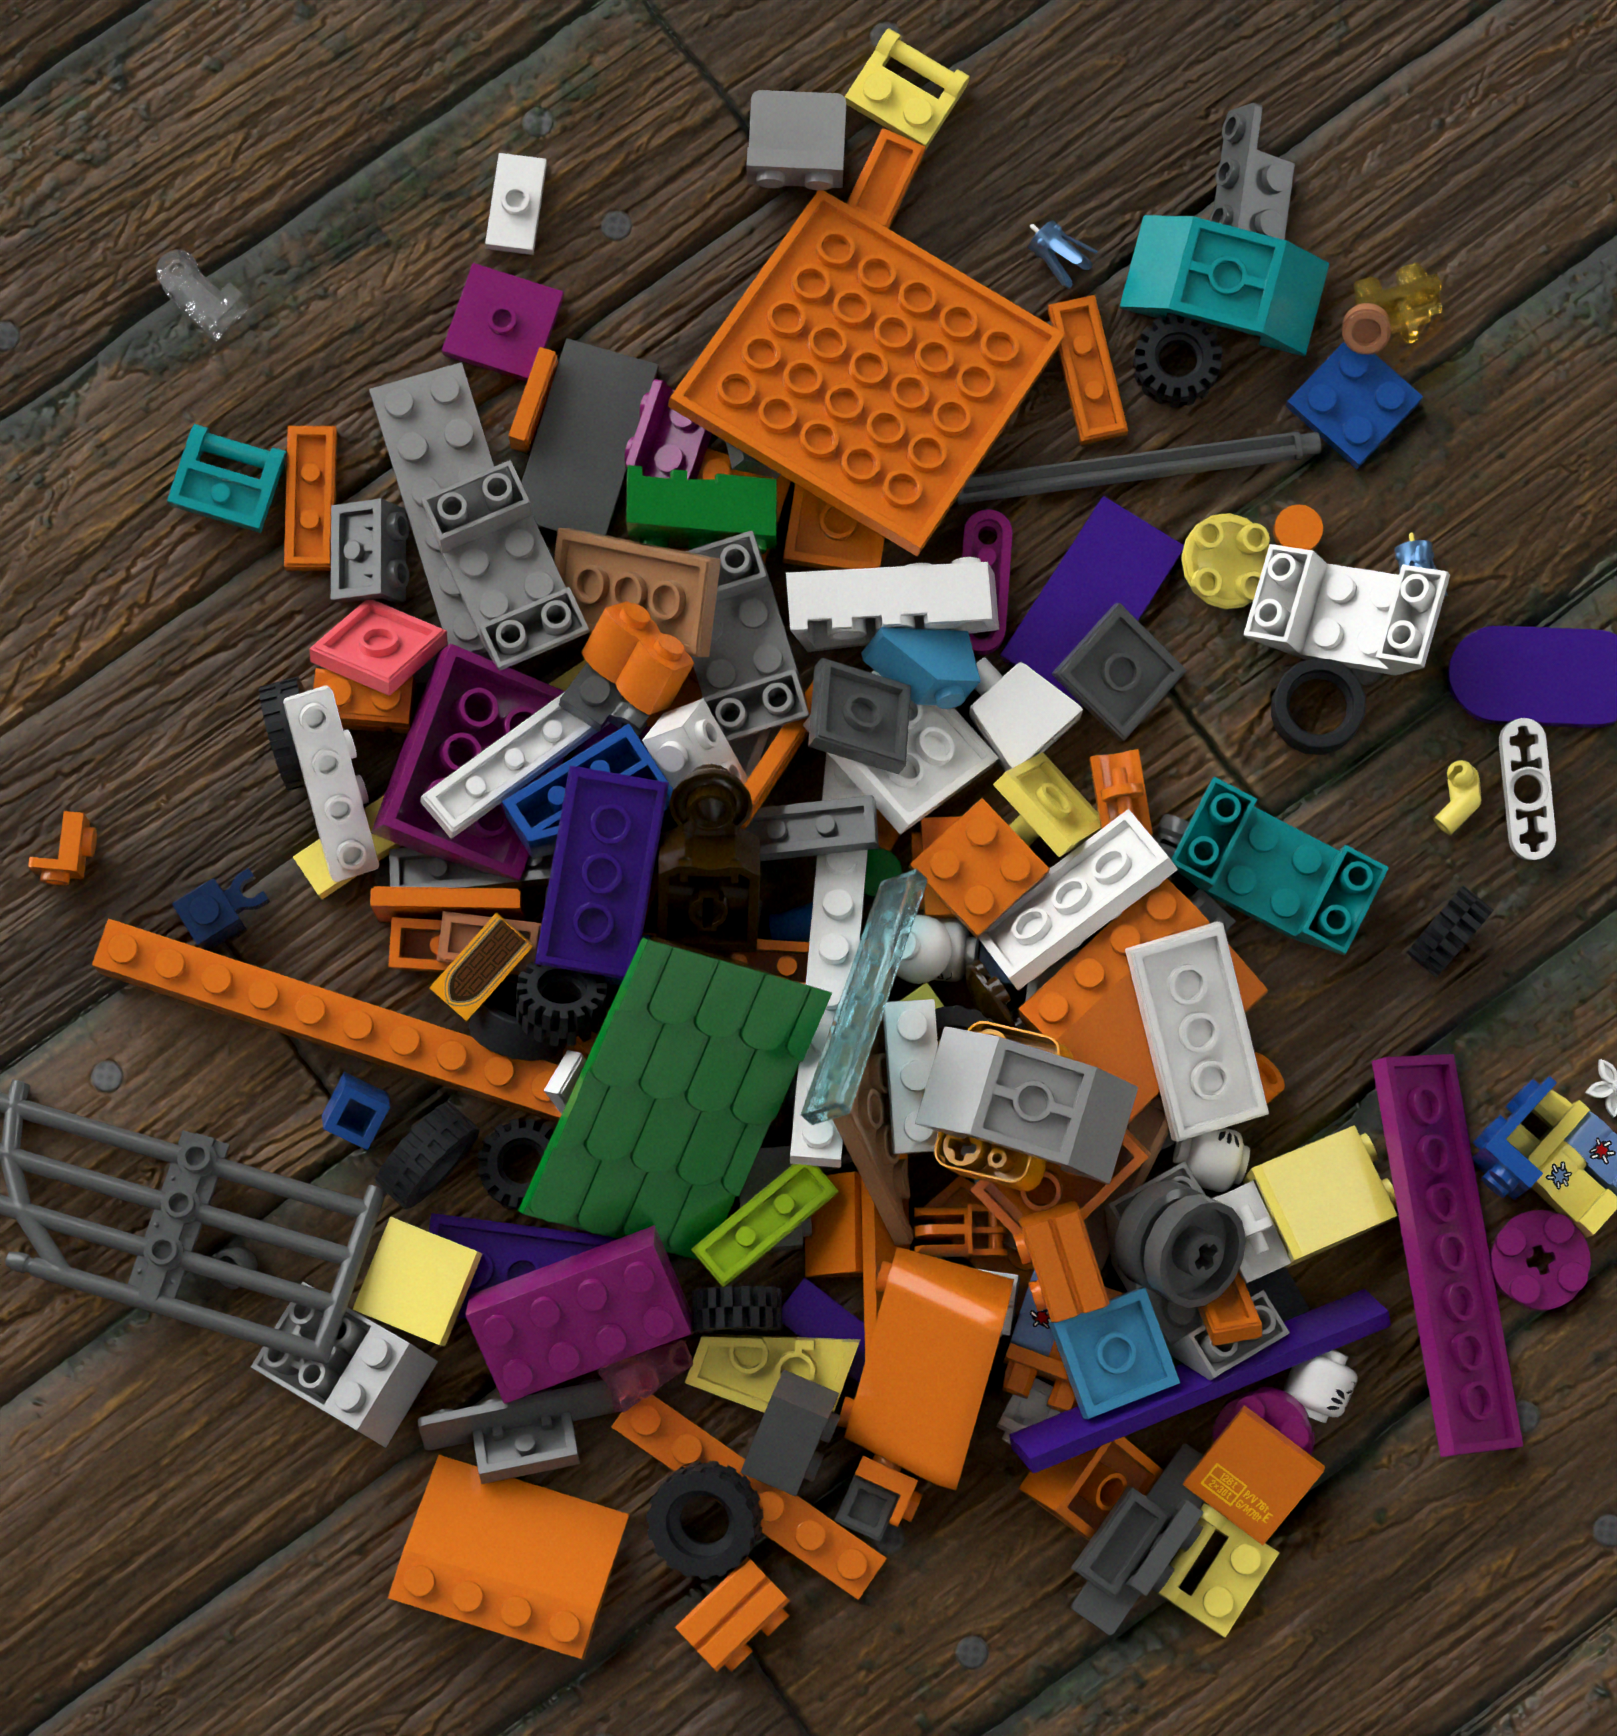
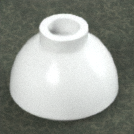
[884,915,952,984]

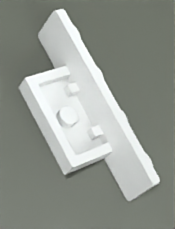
[283,686,379,882]

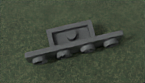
[1209,102,1295,240]
[418,1378,621,1484]
[1071,1444,1204,1635]

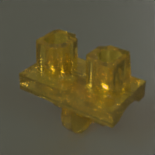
[1354,262,1442,344]

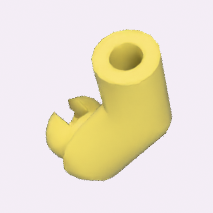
[1433,760,1482,835]

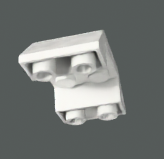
[1243,544,1450,675]

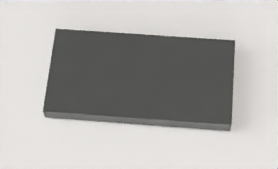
[521,338,659,536]

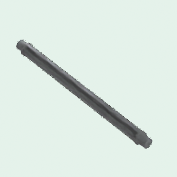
[955,431,1321,505]

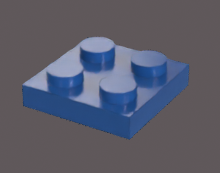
[1286,342,1423,469]

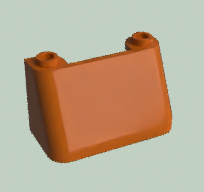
[837,1247,1014,1491]

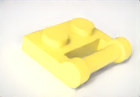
[845,28,970,149]
[1154,1503,1280,1638]

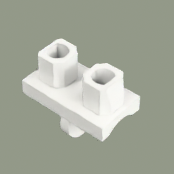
[1212,1181,1291,1284]

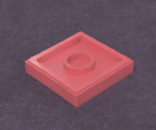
[309,600,448,696]

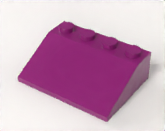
[371,643,565,881]

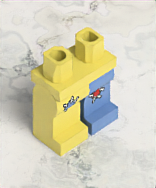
[1506,1090,1617,1238]

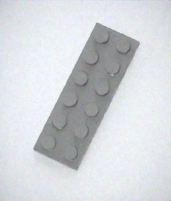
[369,362,494,655]

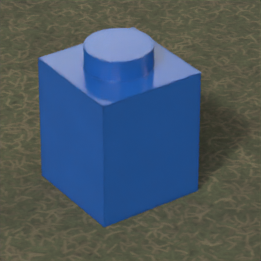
[322,1072,390,1150]

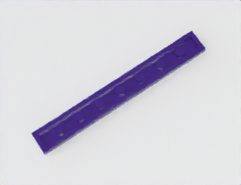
[1009,1289,1391,1473]

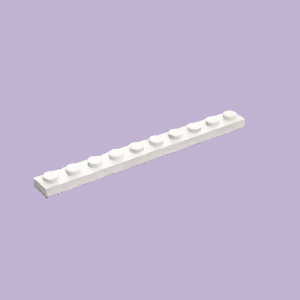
[790,753,868,1168]

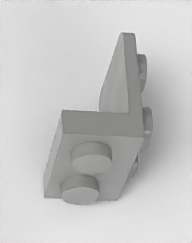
[747,90,846,190]

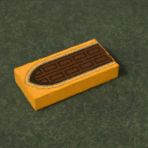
[429,913,534,1021]

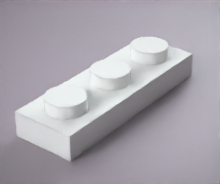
[882,999,939,1154]

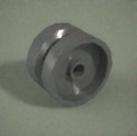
[1114,1180,1246,1308]

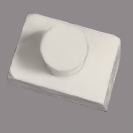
[969,657,1083,772]

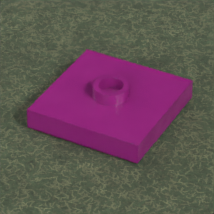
[441,263,564,382]

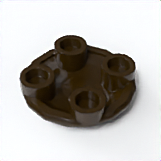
[965,959,1029,1031]

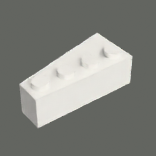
[786,557,999,652]

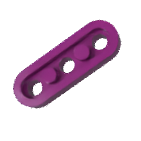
[962,509,1012,655]

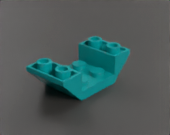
[1119,215,1330,357]
[1171,776,1389,955]

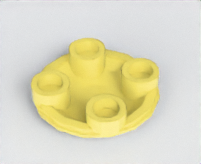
[1181,513,1270,609]

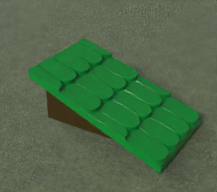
[518,935,832,1260]

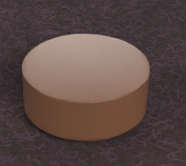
[1342,303,1391,355]

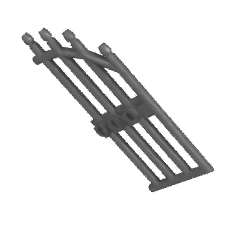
[0,1079,386,1365]

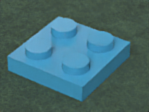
[1049,1287,1180,1419]

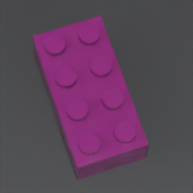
[466,1225,692,1404]

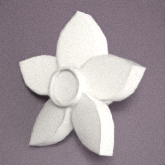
[1585,1059,1617,1118]

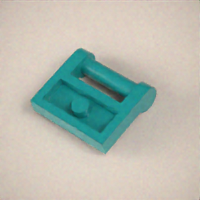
[167,424,287,533]

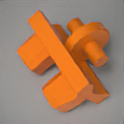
[1089,749,1153,836]

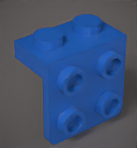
[1472,1076,1557,1200]

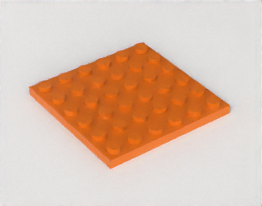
[668,190,1065,557]

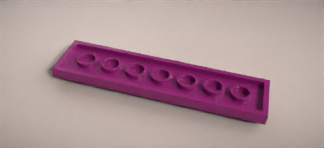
[1372,1054,1523,1457]

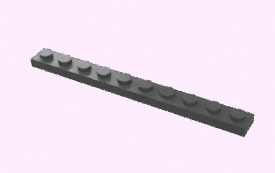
[389,795,879,889]

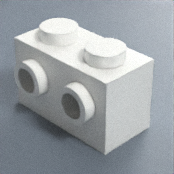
[642,698,748,789]

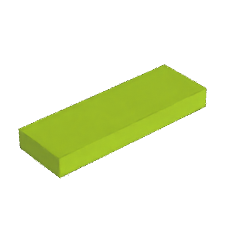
[691,1164,839,1288]

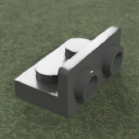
[331,498,409,604]

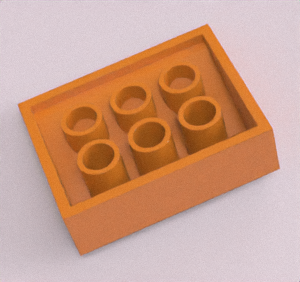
[1018,878,1268,1125]
[388,1455,630,1660]

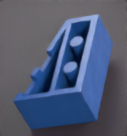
[502,724,676,859]

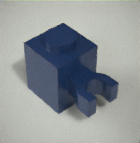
[171,868,270,951]

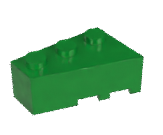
[626,465,777,555]

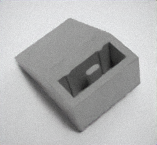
[251,1282,438,1448]

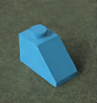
[861,627,981,709]

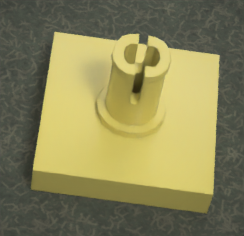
[993,752,1101,857]

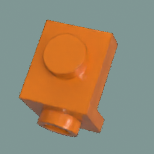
[28,811,97,885]
[855,1454,923,1527]

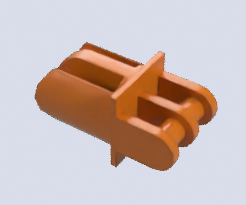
[914,1203,1009,1260]

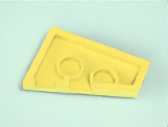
[685,1334,861,1413]

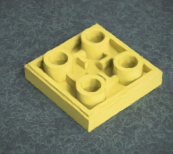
[352,1217,483,1347]

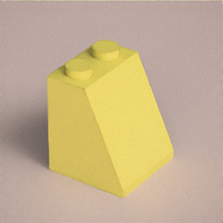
[1242,1125,1398,1268]

